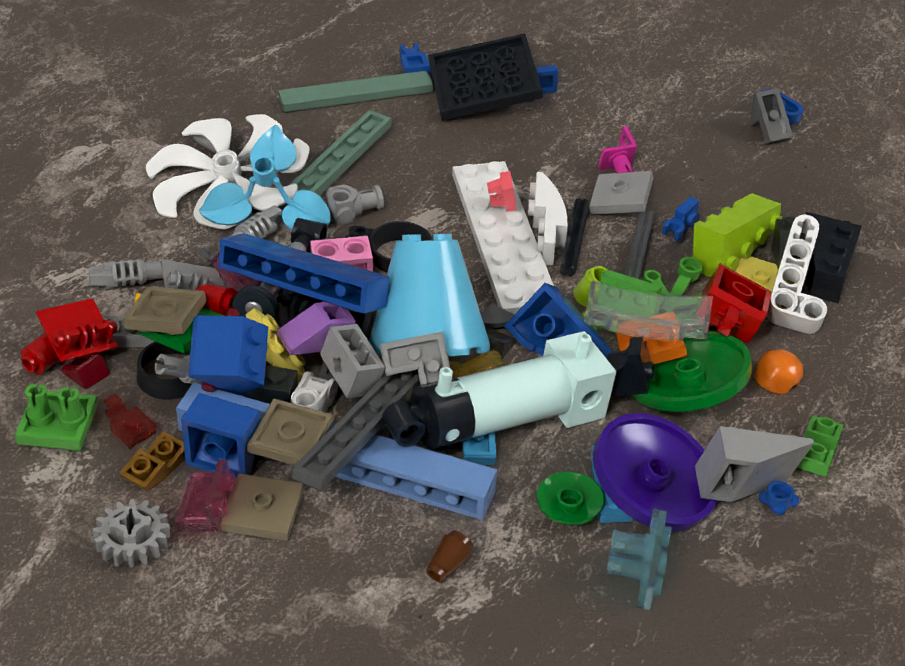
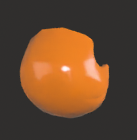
[754,349,804,394]

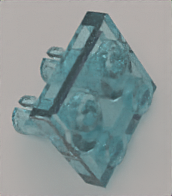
[606,509,672,610]

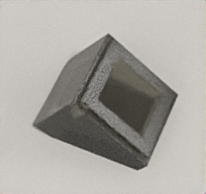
[484,328,516,360]

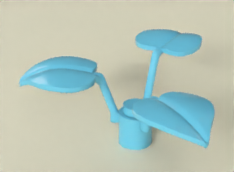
[199,125,331,231]

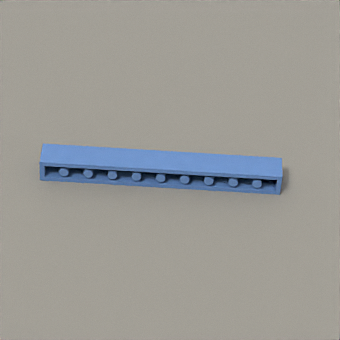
[176,382,497,520]

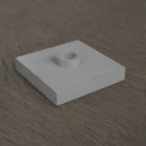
[589,171,653,214]

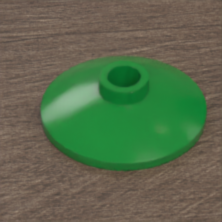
[537,472,604,525]

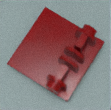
[35,298,118,363]

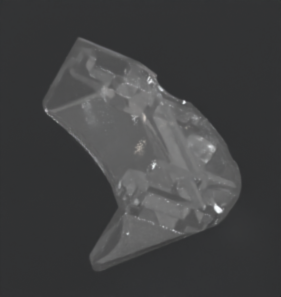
[584,281,713,340]

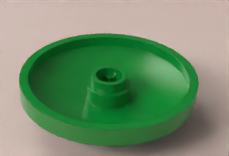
[632,331,752,412]

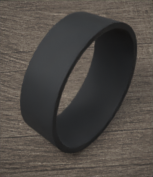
[369,221,432,273]
[137,341,192,400]

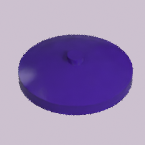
[593,413,717,531]

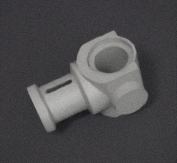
[326,184,384,226]

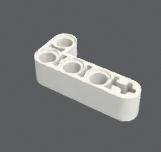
[767,214,827,334]

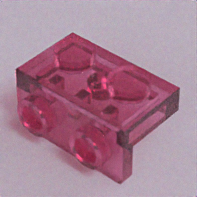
[175,460,235,532]

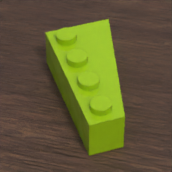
[693,193,782,278]

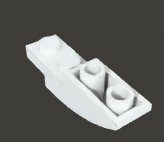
[528,172,568,265]

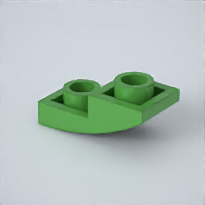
[797,416,844,477]

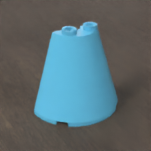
[369,234,490,356]

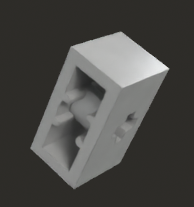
[320,324,385,399]

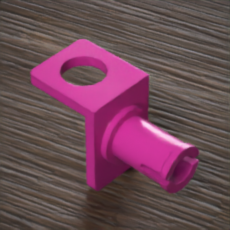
[598,126,637,173]

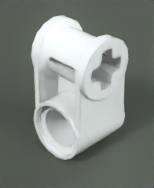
[291,371,338,413]

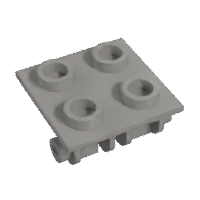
[161,259,229,290]

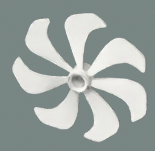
[146,114,310,230]

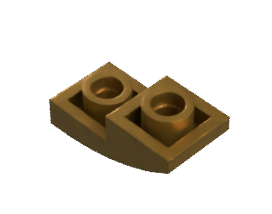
[119,431,185,491]

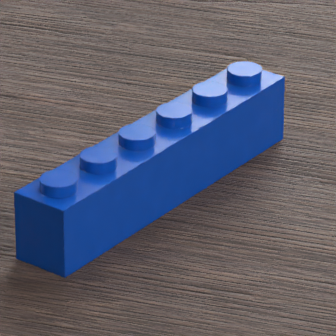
[218,233,389,314]

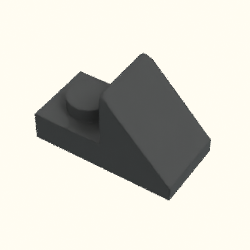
[750,88,793,145]

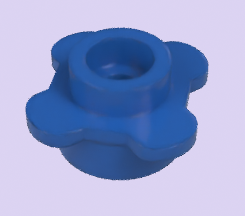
[759,481,799,515]

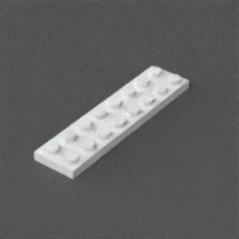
[452,161,554,314]

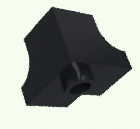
[607,337,655,397]

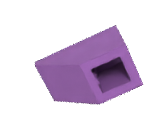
[277,302,356,355]

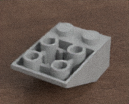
[695,426,814,502]

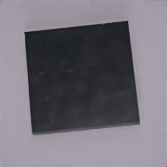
[428,33,543,121]

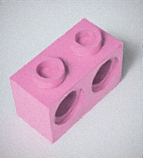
[310,236,373,272]

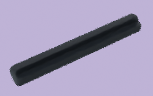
[560,198,589,277]

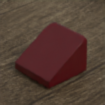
[61,354,109,389]

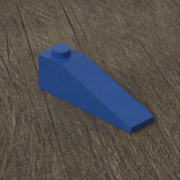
[504,283,615,359]

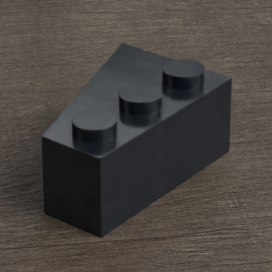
[805,212,862,303]

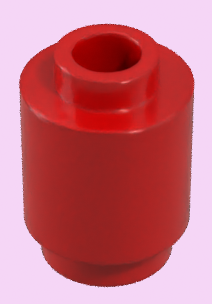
[196,283,237,316]
[20,333,59,375]

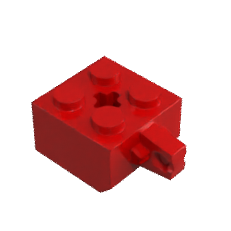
[695,263,772,344]

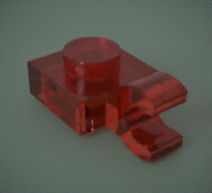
[104,393,156,449]

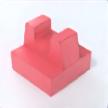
[487,171,517,212]

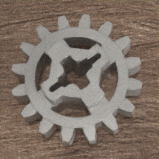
[93,499,171,568]

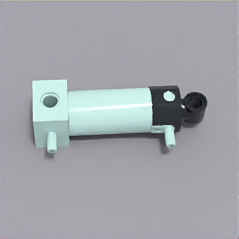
[382,331,616,450]

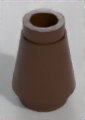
[426,530,473,583]

